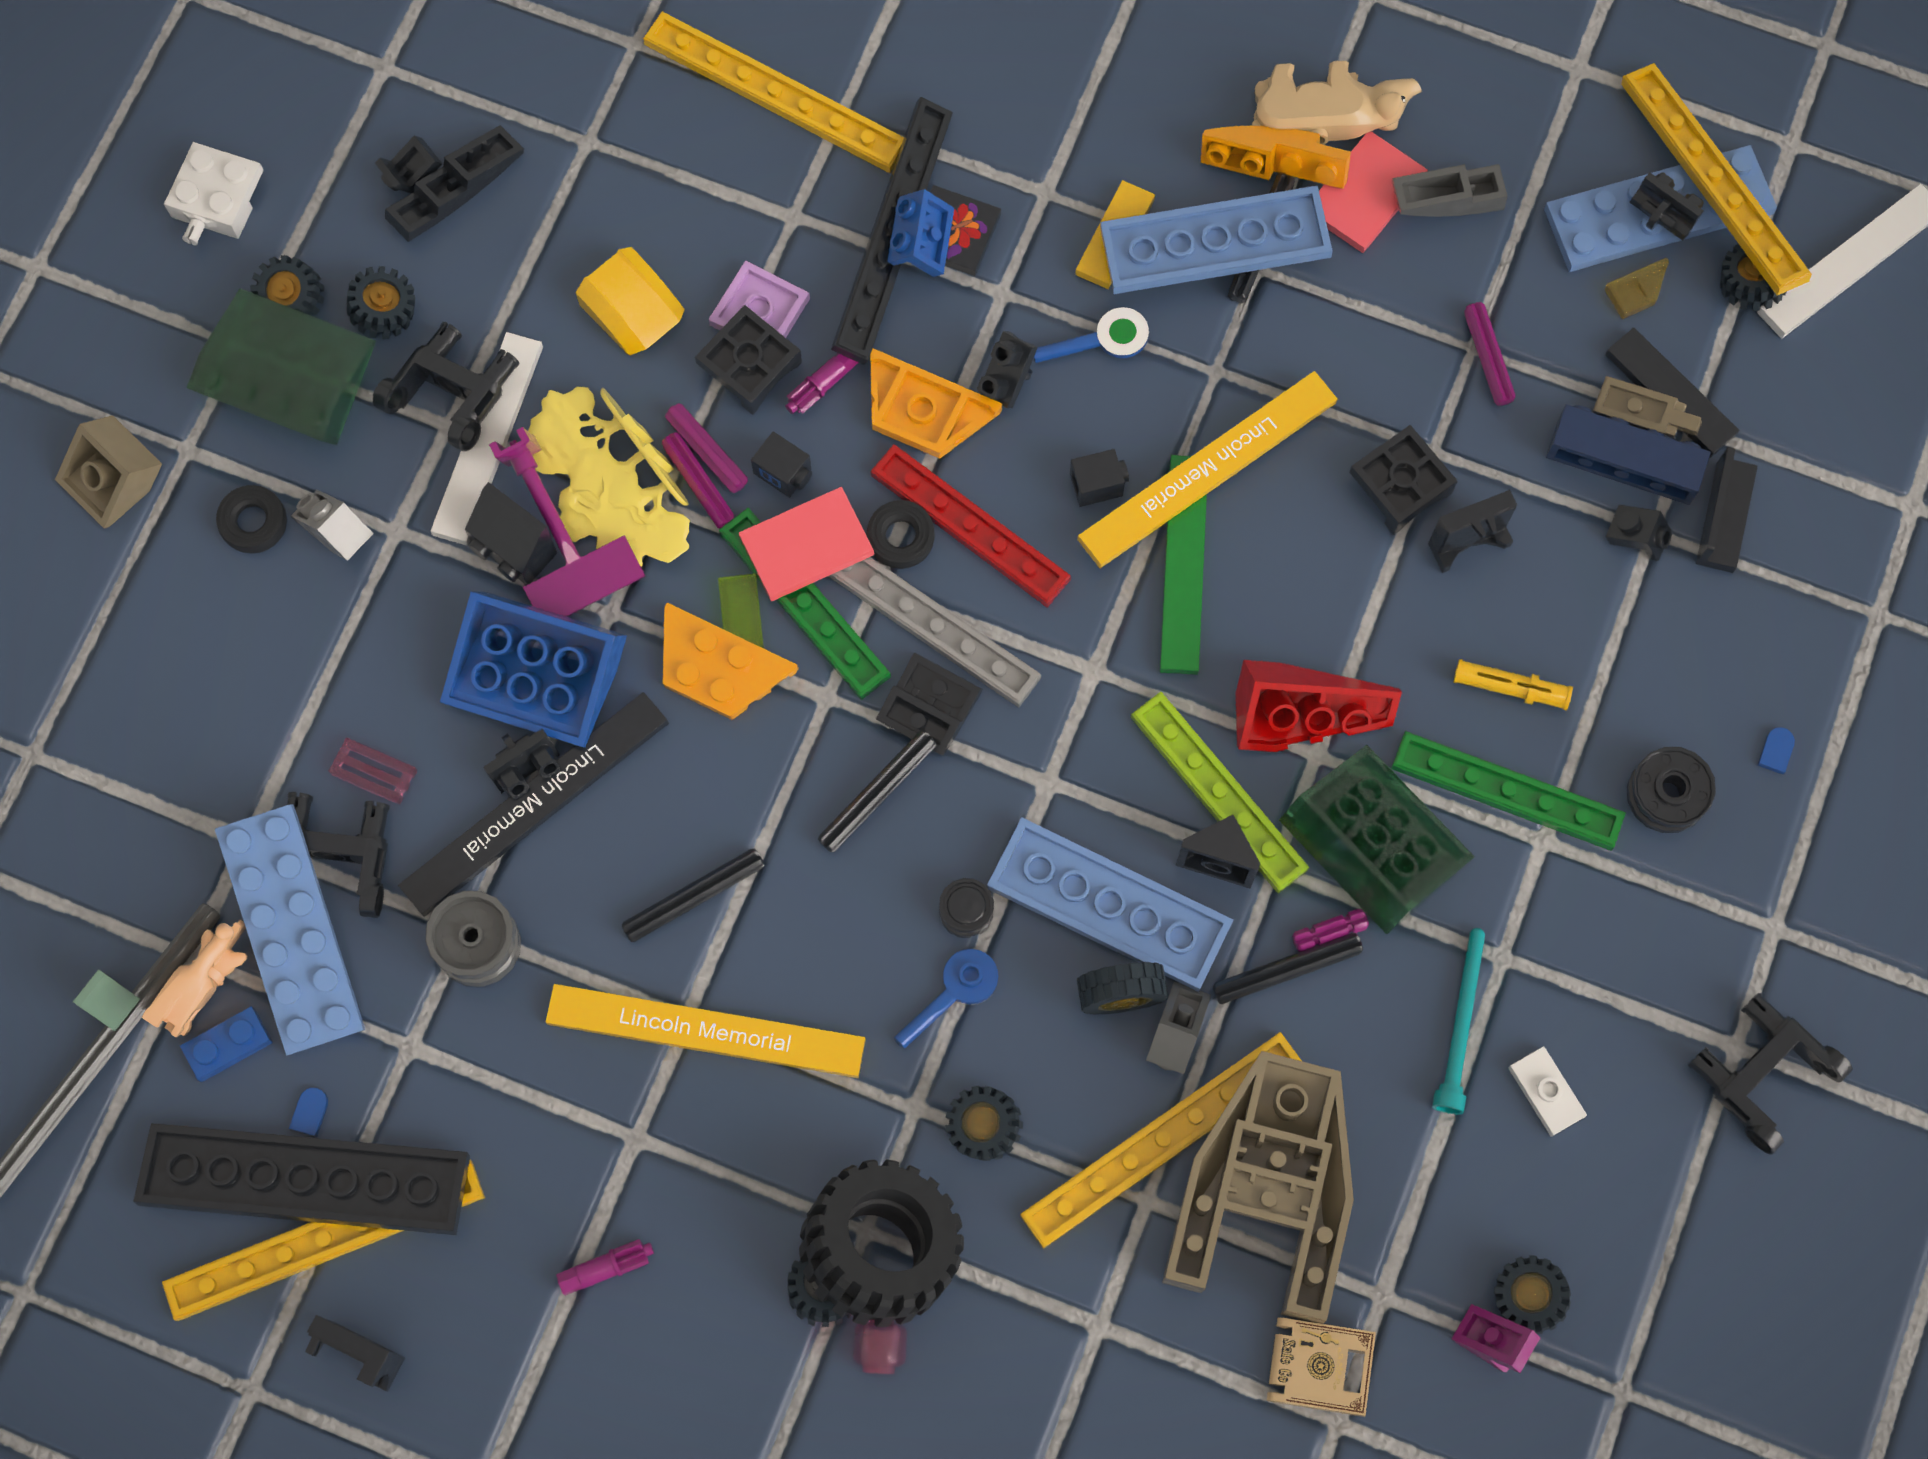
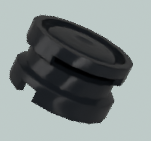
[939,878,994,938]

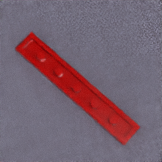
[871,444,1071,608]

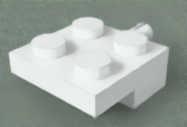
[164,142,263,245]

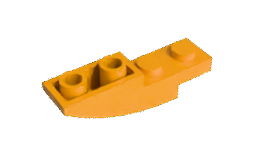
[1201,126,1351,189]

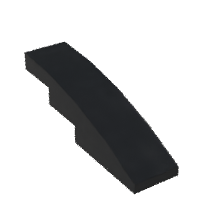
[385,125,524,242]

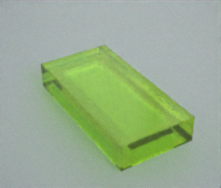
[718,573,764,648]

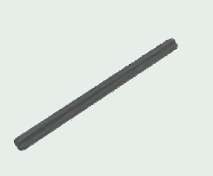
[0,903,220,1198]

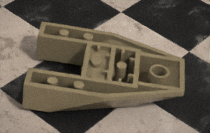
[1162,1051,1354,1324]

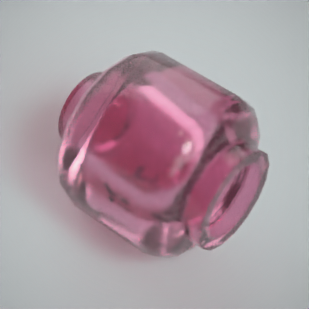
[853,1320,908,1374]

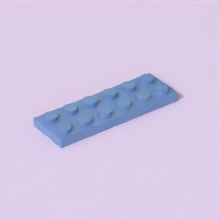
[1544,145,1777,272]
[1100,185,1333,294]
[215,804,366,1056]
[987,817,1233,992]

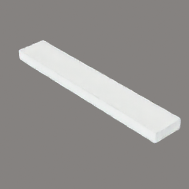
[1757,184,1928,339]
[431,332,543,546]

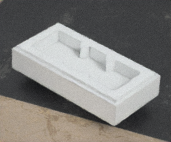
[1508,1046,1587,1137]

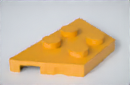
[870,348,1003,459]
[663,603,799,720]

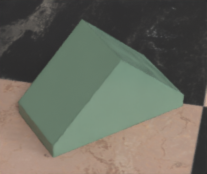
[73,969,140,1031]

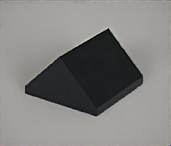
[1176,815,1260,889]

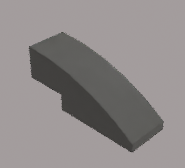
[1392,164,1508,217]

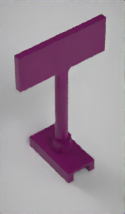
[489,427,646,617]

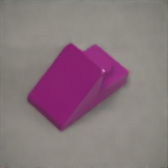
[1452,1304,1540,1373]

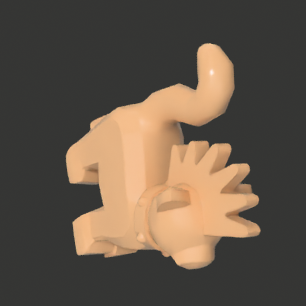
[141,920,248,1037]

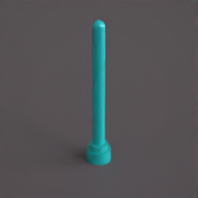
[1432,928,1485,1115]

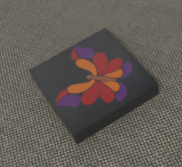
[930,185,1001,276]

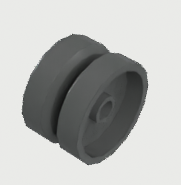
[425,891,521,987]

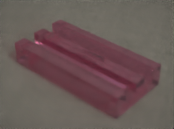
[329,737,417,805]

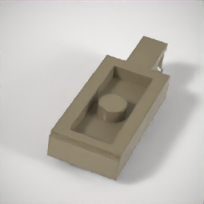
[1593,376,1702,437]

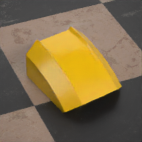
[576,247,685,356]

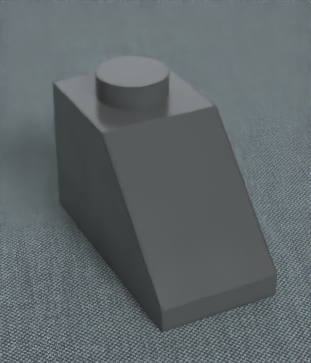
[1146,981,1211,1074]

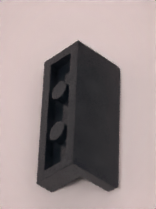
[1696,447,1758,573]

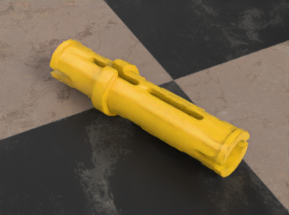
[1453,659,1573,710]

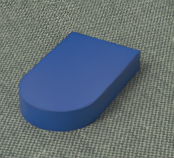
[1757,727,1795,774]
[289,1088,328,1137]

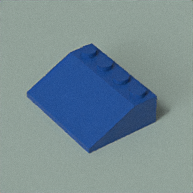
[440,591,627,747]

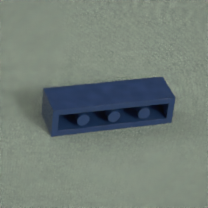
[1546,404,1711,505]

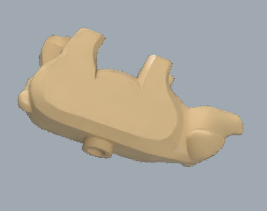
[1252,61,1422,145]

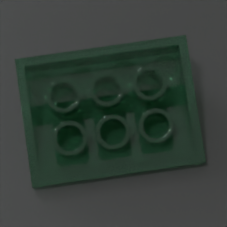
[187,288,376,446]
[1279,745,1475,934]

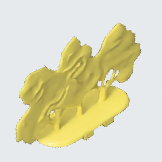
[528,386,690,567]

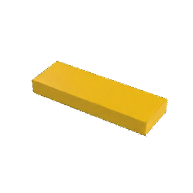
[1075,180,1155,289]

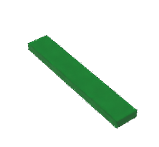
[1160,455,1207,675]
[719,508,891,700]
[1391,731,1626,851]

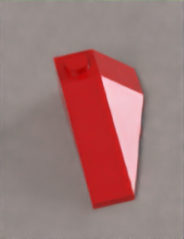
[1236,660,1402,752]

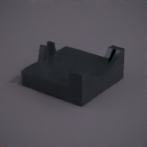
[695,305,802,415]
[1349,425,1458,535]
[1428,490,1517,573]
[305,1315,405,1392]

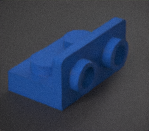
[887,189,954,277]

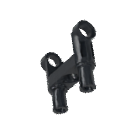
[373,322,520,451]
[287,792,390,918]
[1688,993,1853,1155]

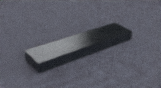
[1605,328,1740,458]

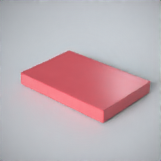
[1319,131,1428,253]
[739,487,874,602]

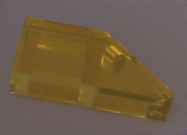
[1604,257,1669,319]

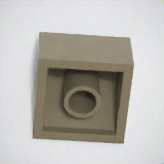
[55,415,162,528]

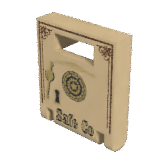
[1266,1317,1376,1417]

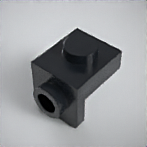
[375,135,442,194]
[1606,505,1672,561]

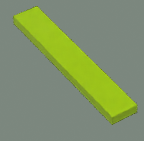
[1131,692,1309,894]

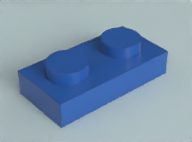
[180,1006,273,1083]

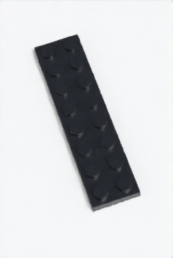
[133,1123,470,1235]

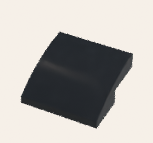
[876,652,983,756]

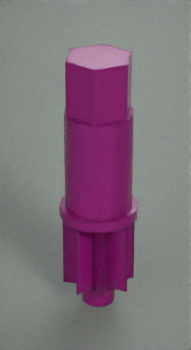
[785,353,859,414]
[556,1239,654,1296]

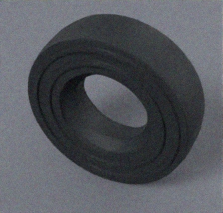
[216,485,287,553]
[867,500,935,569]

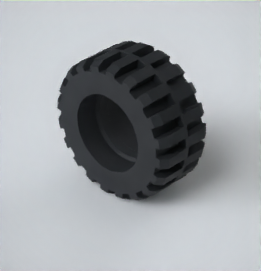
[799,1159,964,1327]

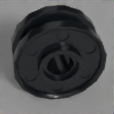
[1627,747,1716,833]

